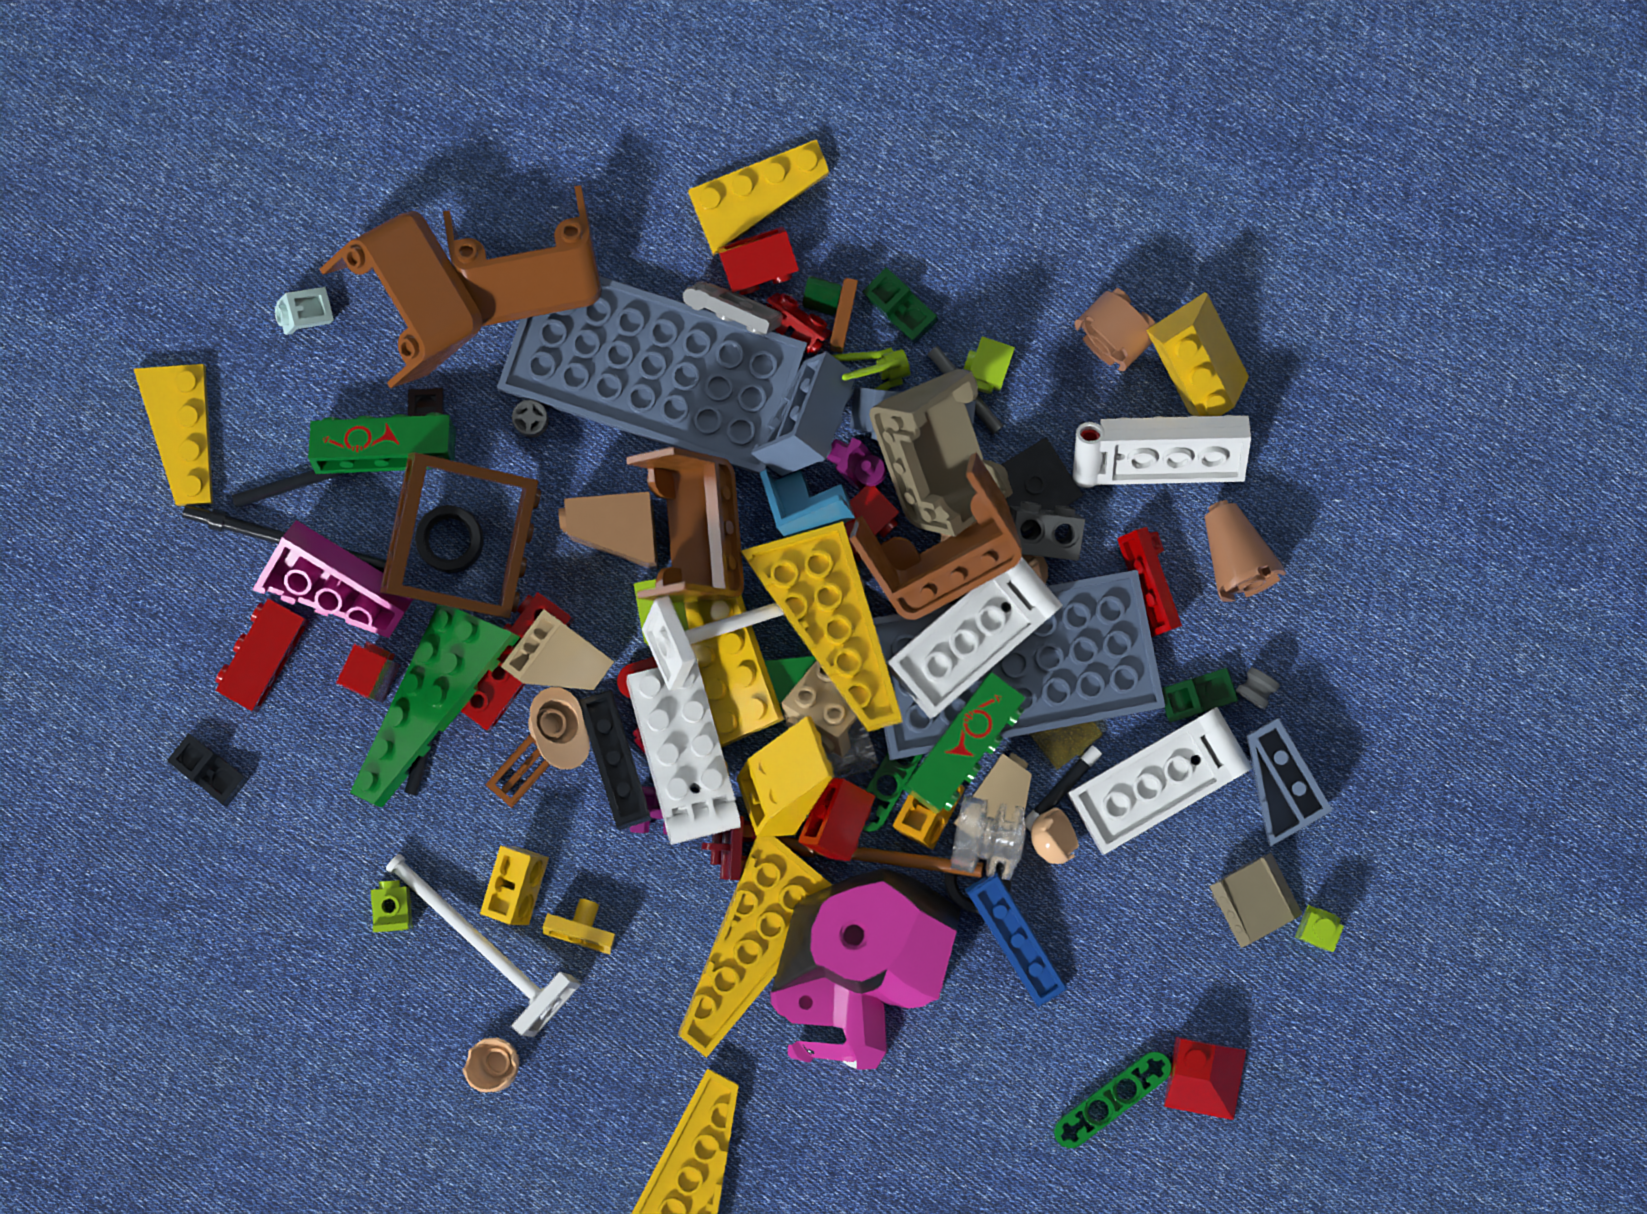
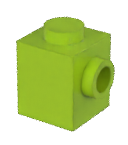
[963,336,1015,394]

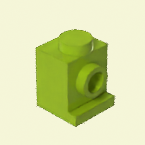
[371,880,413,933]
[1295,905,1344,952]

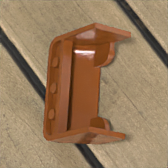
[443,185,602,326]
[320,211,482,388]
[626,447,744,603]
[849,452,1022,620]

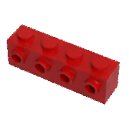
[461,592,574,732]

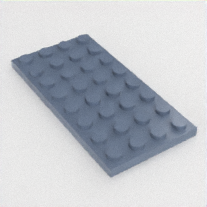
[497,276,807,475]
[872,570,1165,760]

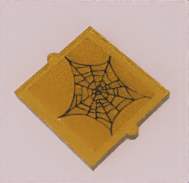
[1029,722,1103,770]

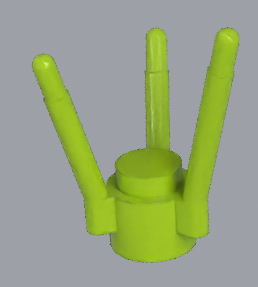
[832,348,910,390]

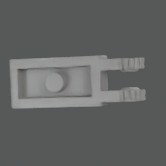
[682,281,783,335]

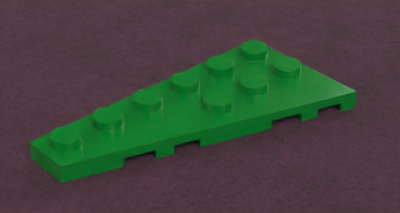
[350,604,520,808]

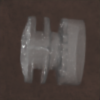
[950,795,1026,880]

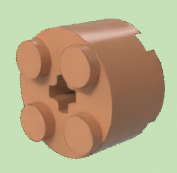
[1075,288,1156,371]

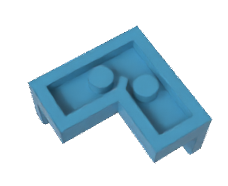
[759,469,855,538]

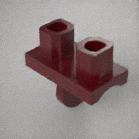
[701,816,756,880]

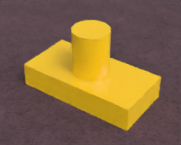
[543,899,615,955]

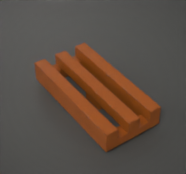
[830,278,858,353]
[485,734,550,808]

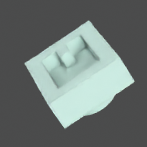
[275,287,334,335]

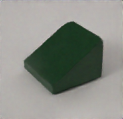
[802,276,842,316]

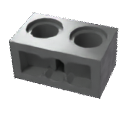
[1009,501,1085,561]

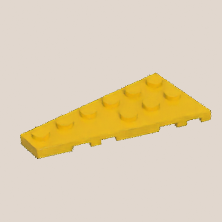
[741,522,903,732]
[684,595,784,748]
[678,836,832,1058]
[631,1068,739,1214]

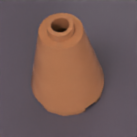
[1204,500,1286,602]

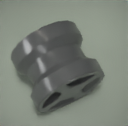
[512,400,549,438]
[1236,667,1280,710]

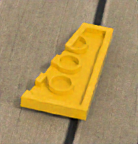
[688,139,829,256]
[133,364,213,506]

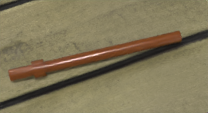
[775,836,984,877]

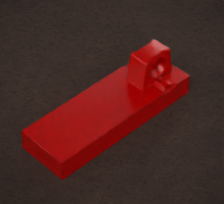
[1117,527,1182,637]

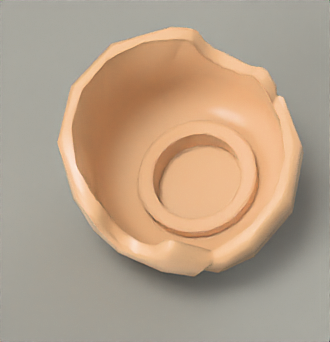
[1031,807,1079,864]
[463,1038,519,1092]

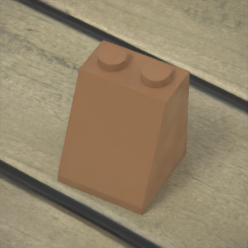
[559,492,658,569]

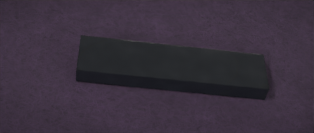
[578,690,652,831]

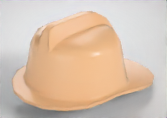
[528,687,590,770]

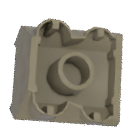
[1209,852,1302,948]

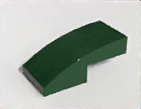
[862,267,939,345]
[1162,667,1239,723]

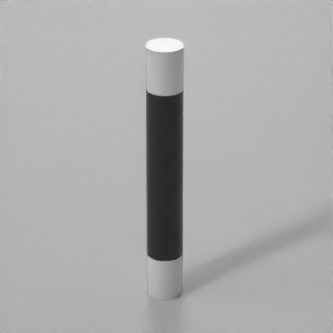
[1023,745,1102,832]

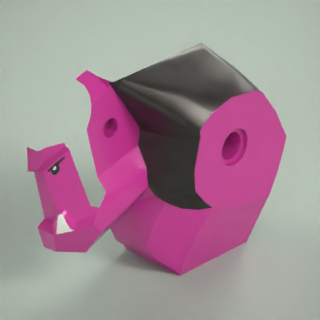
[770,868,960,1070]

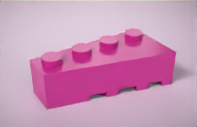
[252,520,414,638]

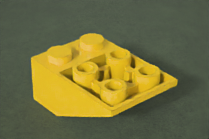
[736,716,833,838]

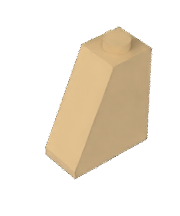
[501,609,614,690]
[953,752,1032,864]

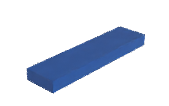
[965,870,1068,1007]

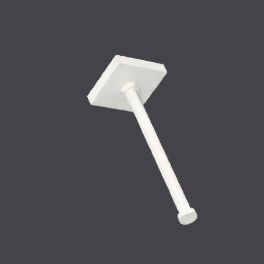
[642,575,865,691]
[386,854,582,1037]

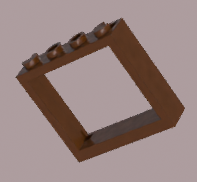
[380,452,541,619]

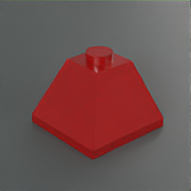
[1163,1036,1246,1120]

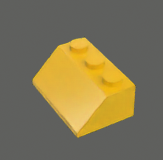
[1146,292,1249,417]

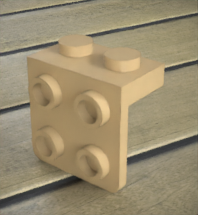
[782,661,858,758]

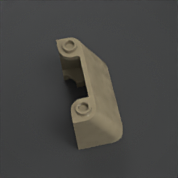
[869,369,1013,536]

